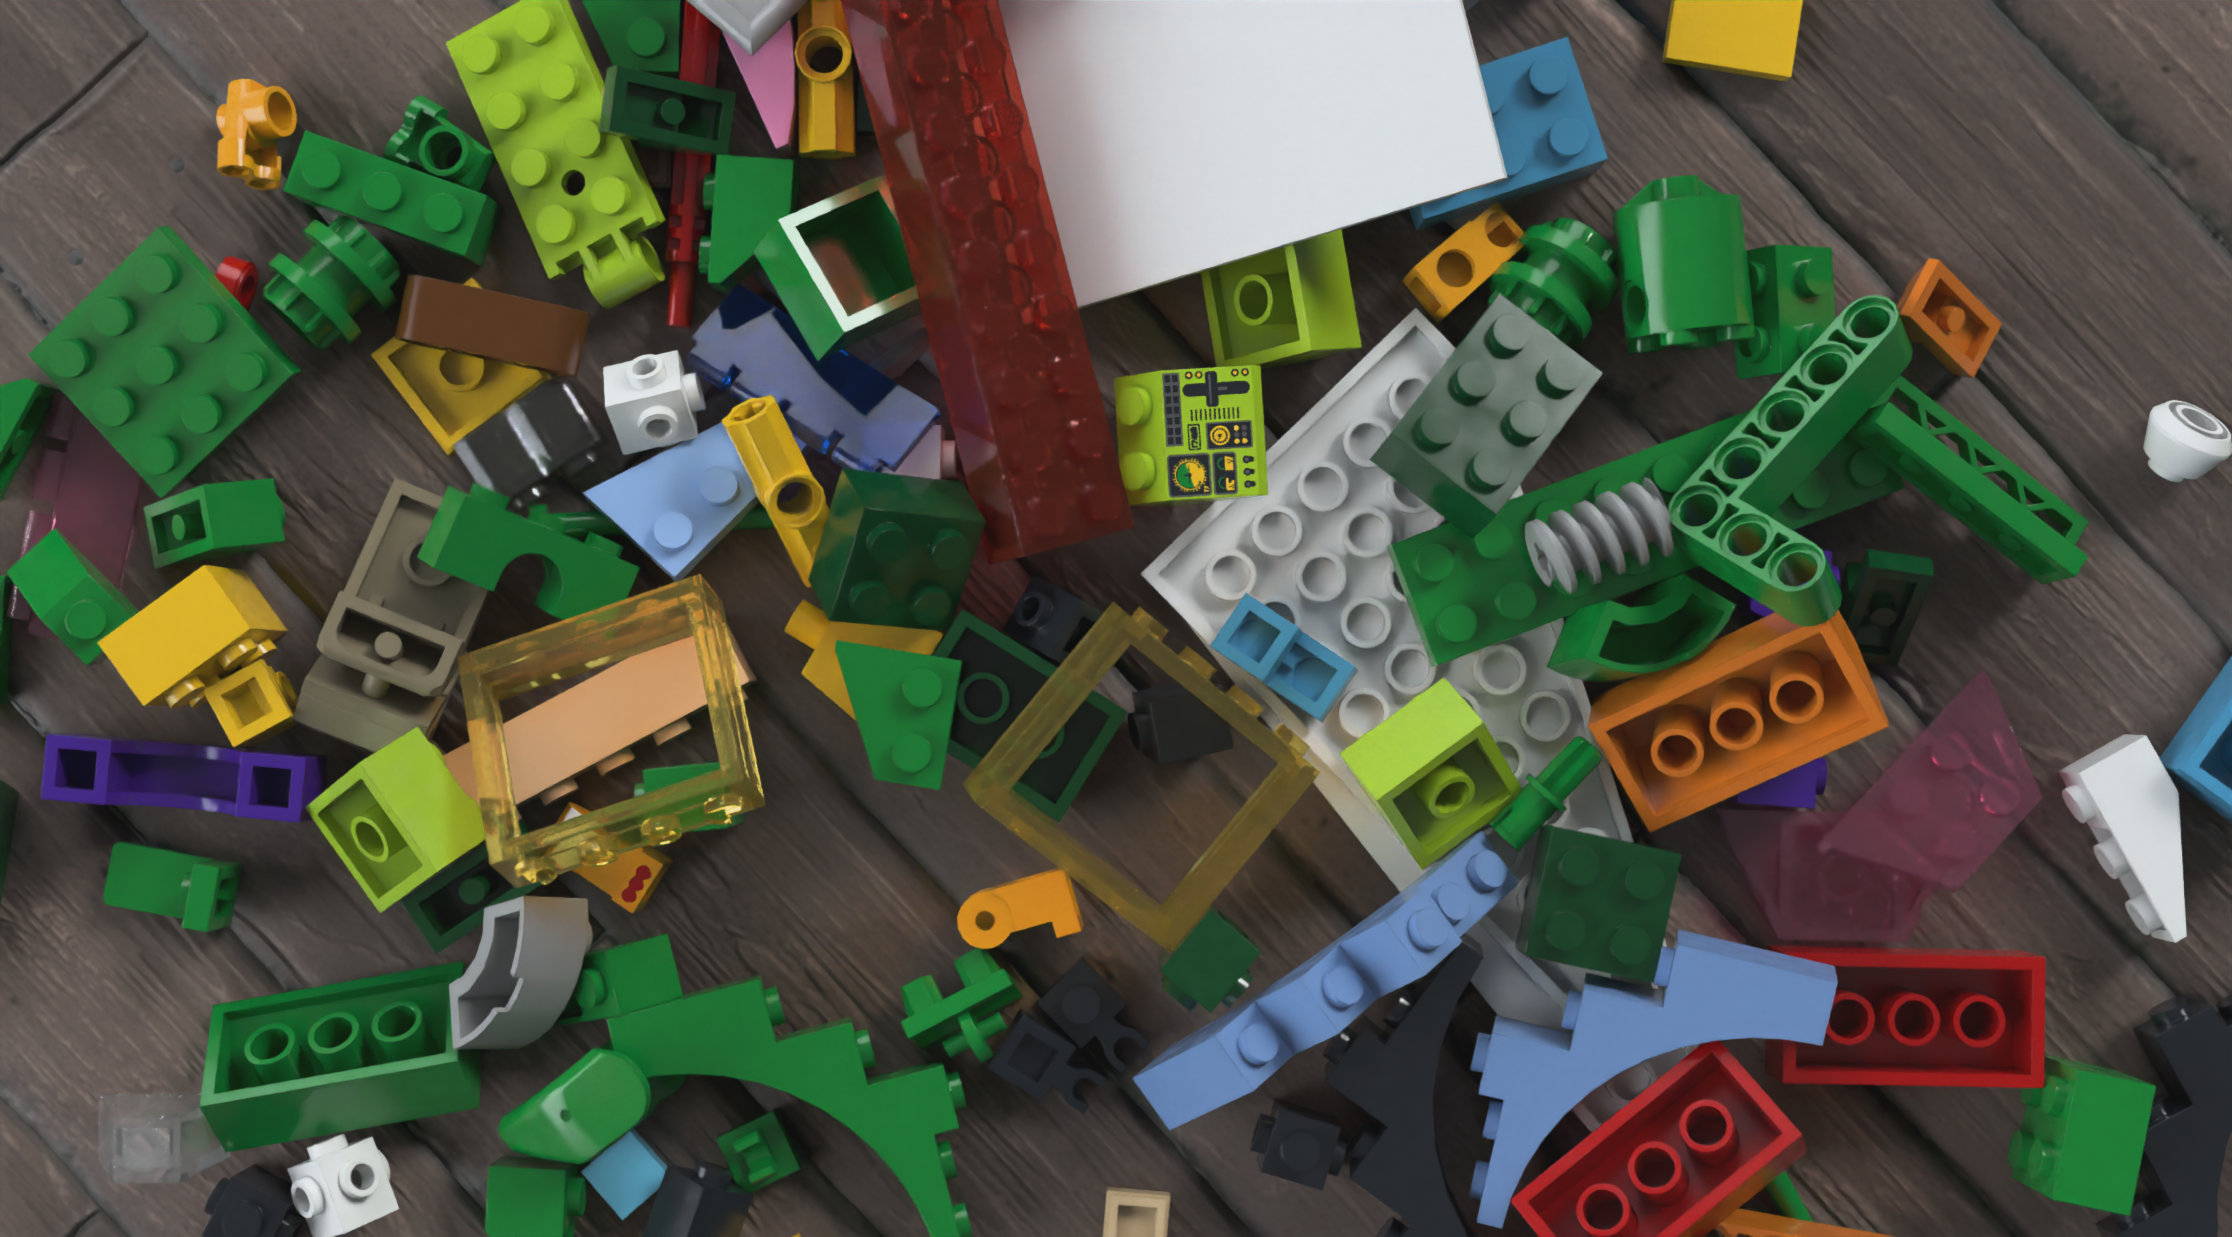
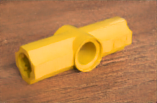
[794,0,858,160]
[721,395,829,588]

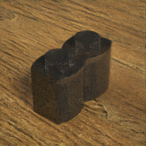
[452,375,610,514]

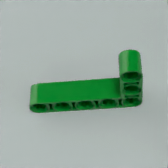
[1668,295,1913,626]

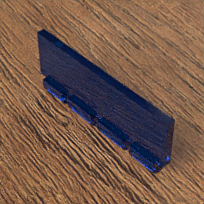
[685,283,941,473]

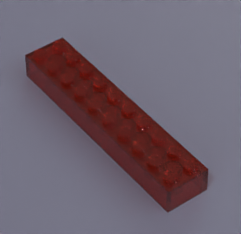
[841,0,1135,565]

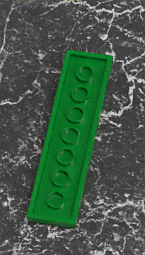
[1386,410,1905,667]

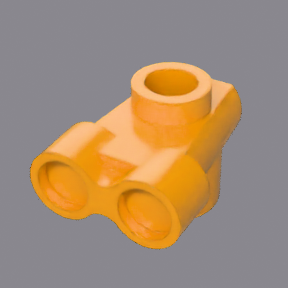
[216,79,297,190]

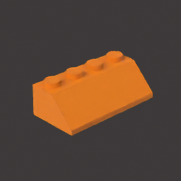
[1588,610,1889,833]

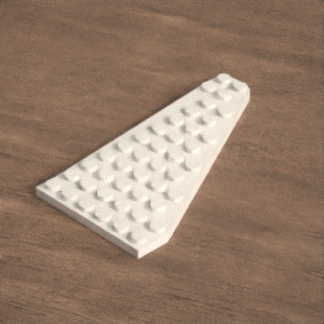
[1140,308,1699,1132]

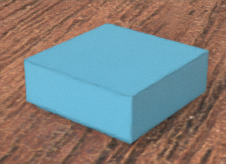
[581,1128,667,1220]

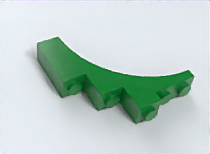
[606,974,973,1237]

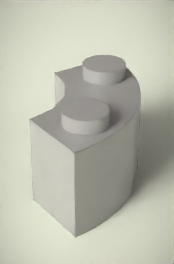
[449,896,593,1049]

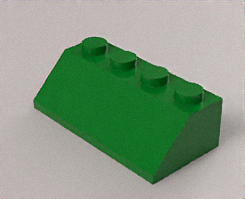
[199,961,482,1153]

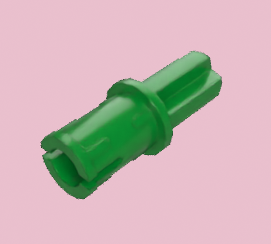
[1489,736,1602,852]

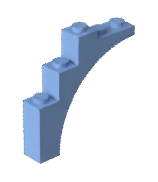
[1133,831,1519,1131]
[1468,929,1838,1229]

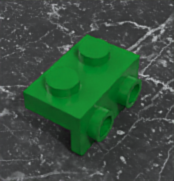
[1735,244,1835,379]

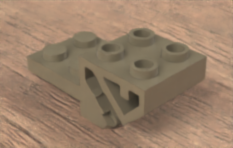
[292,478,491,754]

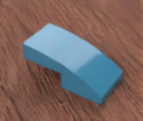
[1210,593,1358,723]

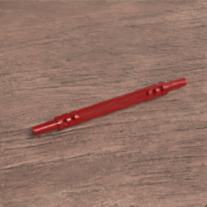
[665,0,721,329]

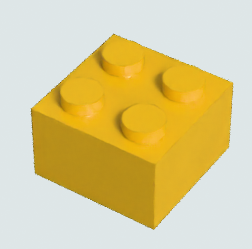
[97,565,288,709]

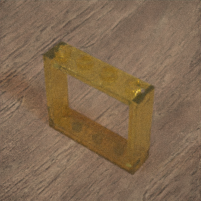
[457,574,766,888]
[962,601,1321,953]

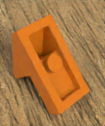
[1896,258,2002,379]

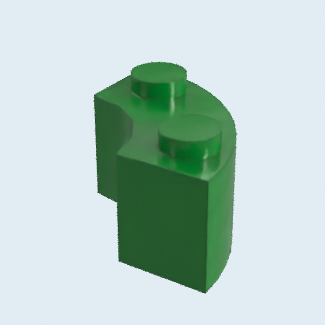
[1547,574,1736,682]

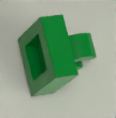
[716,1108,803,1193]

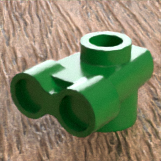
[383,95,496,192]

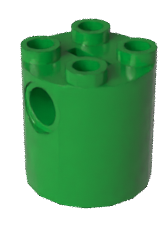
[1612,175,1756,355]

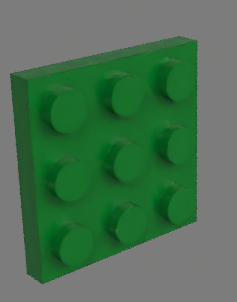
[28,225,302,499]

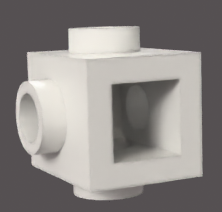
[603,350,706,455]
[287,1133,399,1237]

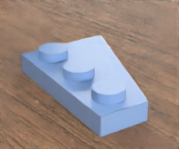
[583,421,811,584]

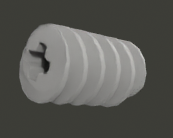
[1524,477,1674,594]

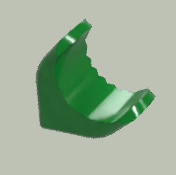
[498,1039,690,1164]

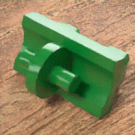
[900,948,1024,1063]

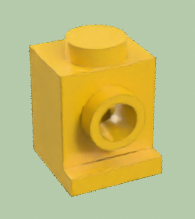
[203,659,298,748]

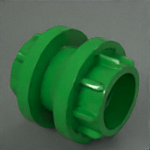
[262,215,401,350]
[1488,217,1619,347]

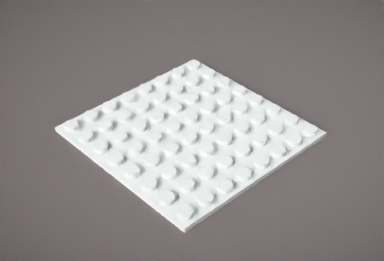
[940,0,1508,325]

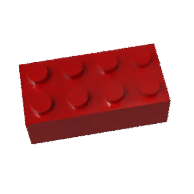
[1765,945,2046,1088]
[1510,1040,1808,1237]

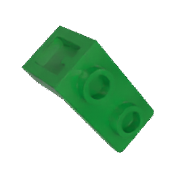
[103,842,243,932]

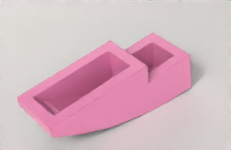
[723,16,799,159]

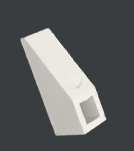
[2058,734,2187,943]

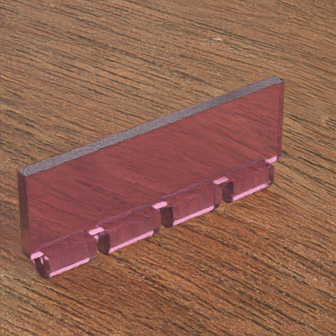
[6,393,143,640]

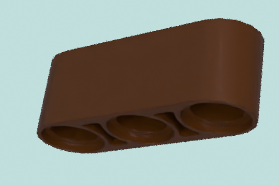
[395,275,591,378]

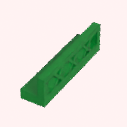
[1847,375,2089,585]

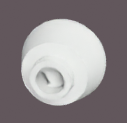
[2143,400,2232,482]

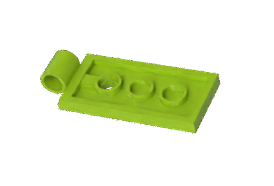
[446,0,665,310]

